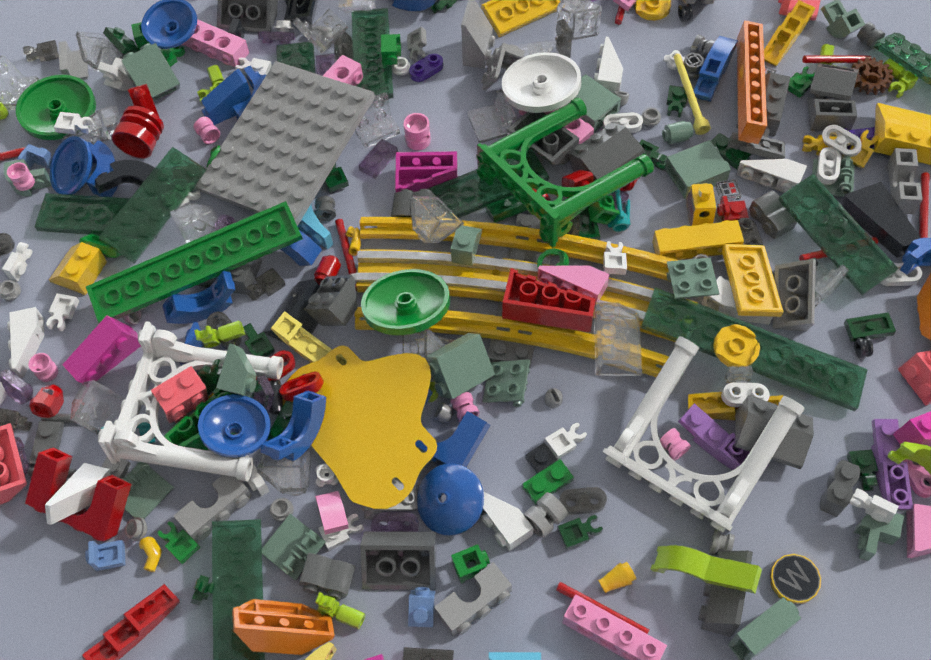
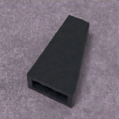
[839,182,921,258]

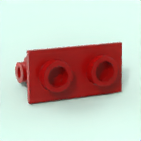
[128,84,160,118]

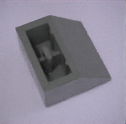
[810,63,859,100]
[807,97,857,131]
[305,275,357,326]

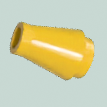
[598,561,637,593]

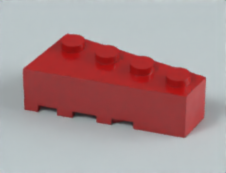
[502,268,596,332]

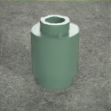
[662,121,693,145]

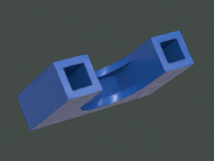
[415,389,491,467]

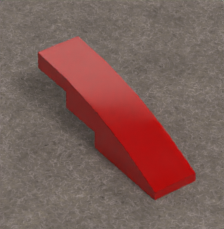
[82,584,180,660]

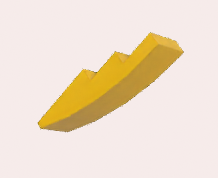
[764,0,815,66]
[688,391,783,420]

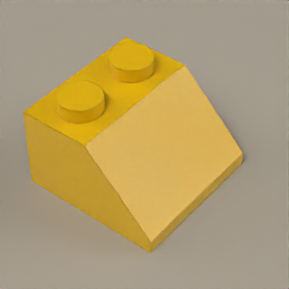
[49,242,107,295]

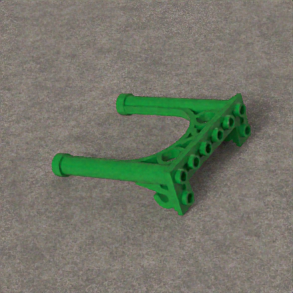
[476,97,654,248]

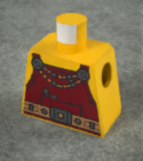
[686,183,716,226]

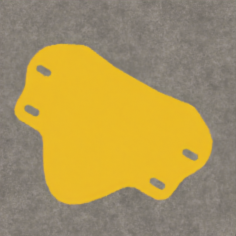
[284,345,437,509]

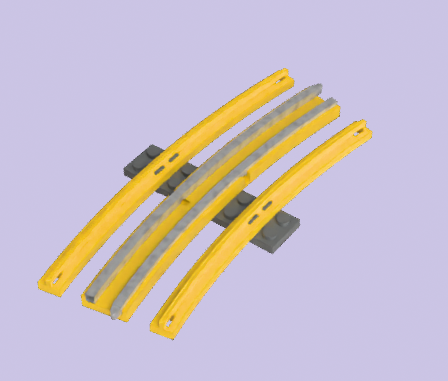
[351,213,705,377]

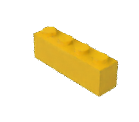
[652,220,744,260]

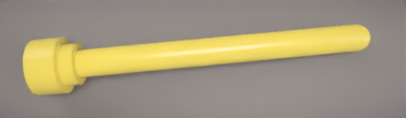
[673,53,711,135]

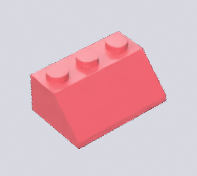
[0,423,27,504]

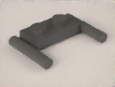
[28,413,89,478]

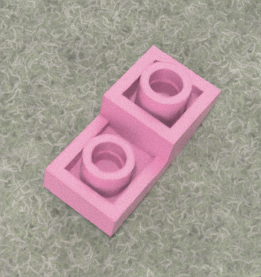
[315,491,349,535]

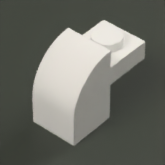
[97,57,133,91]

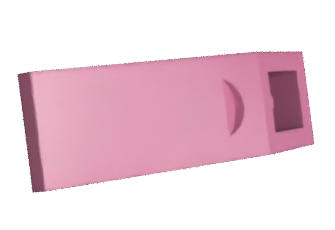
[537,266,610,306]

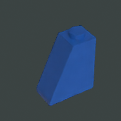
[201,69,251,125]

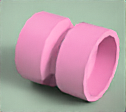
[403,113,431,150]

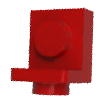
[717,196,749,223]

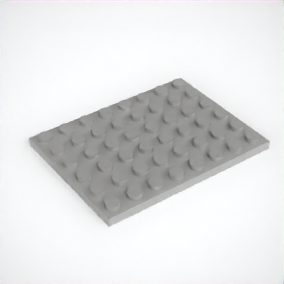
[195,61,375,226]

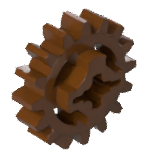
[852,57,894,95]

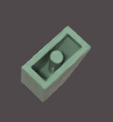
[451,225,482,266]
[216,344,257,397]

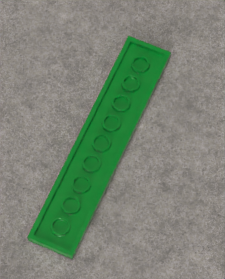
[86,201,303,323]

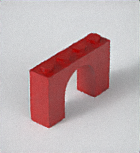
[25,447,131,542]

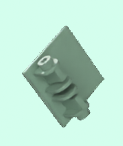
[811,156,855,197]
[667,258,720,299]
[482,360,530,407]
[122,462,174,519]
[260,514,326,581]

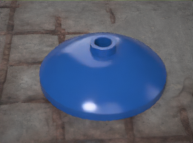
[141,0,197,49]
[50,136,92,196]
[198,395,270,458]
[417,463,484,536]

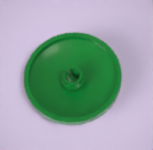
[16,75,96,140]
[361,269,450,335]

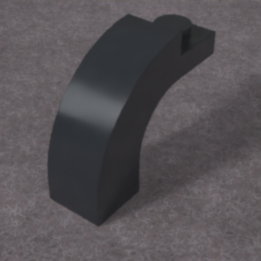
[95,160,172,203]

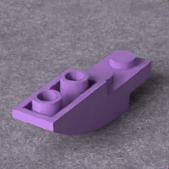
[678,403,769,470]
[871,419,913,510]

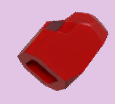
[29,384,64,418]

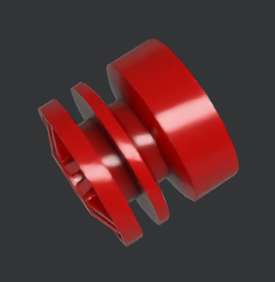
[112,106,164,159]

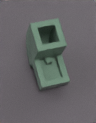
[821,0,865,38]
[4,159,52,197]
[854,513,904,561]

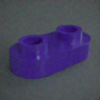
[409,54,444,82]

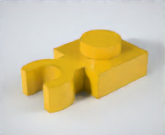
[849,130,878,169]
[802,135,837,156]

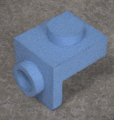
[17,144,52,169]
[85,540,126,571]
[408,587,435,627]

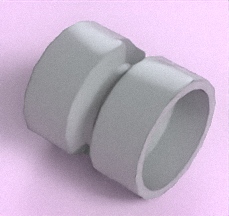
[523,492,568,538]

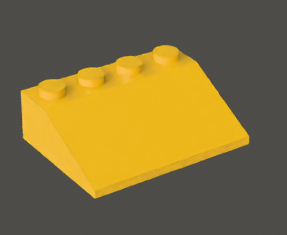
[874,103,931,165]

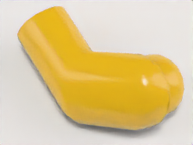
[346,226,361,256]
[139,536,162,572]

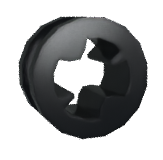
[678,3,693,22]
[854,337,873,358]

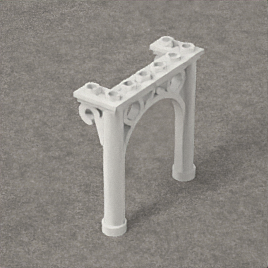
[98,321,284,481]
[603,336,805,533]

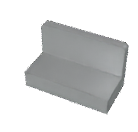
[59,41,89,80]

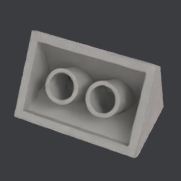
[773,259,816,331]

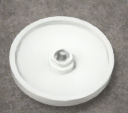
[502,52,581,113]

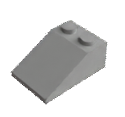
[461,0,495,69]

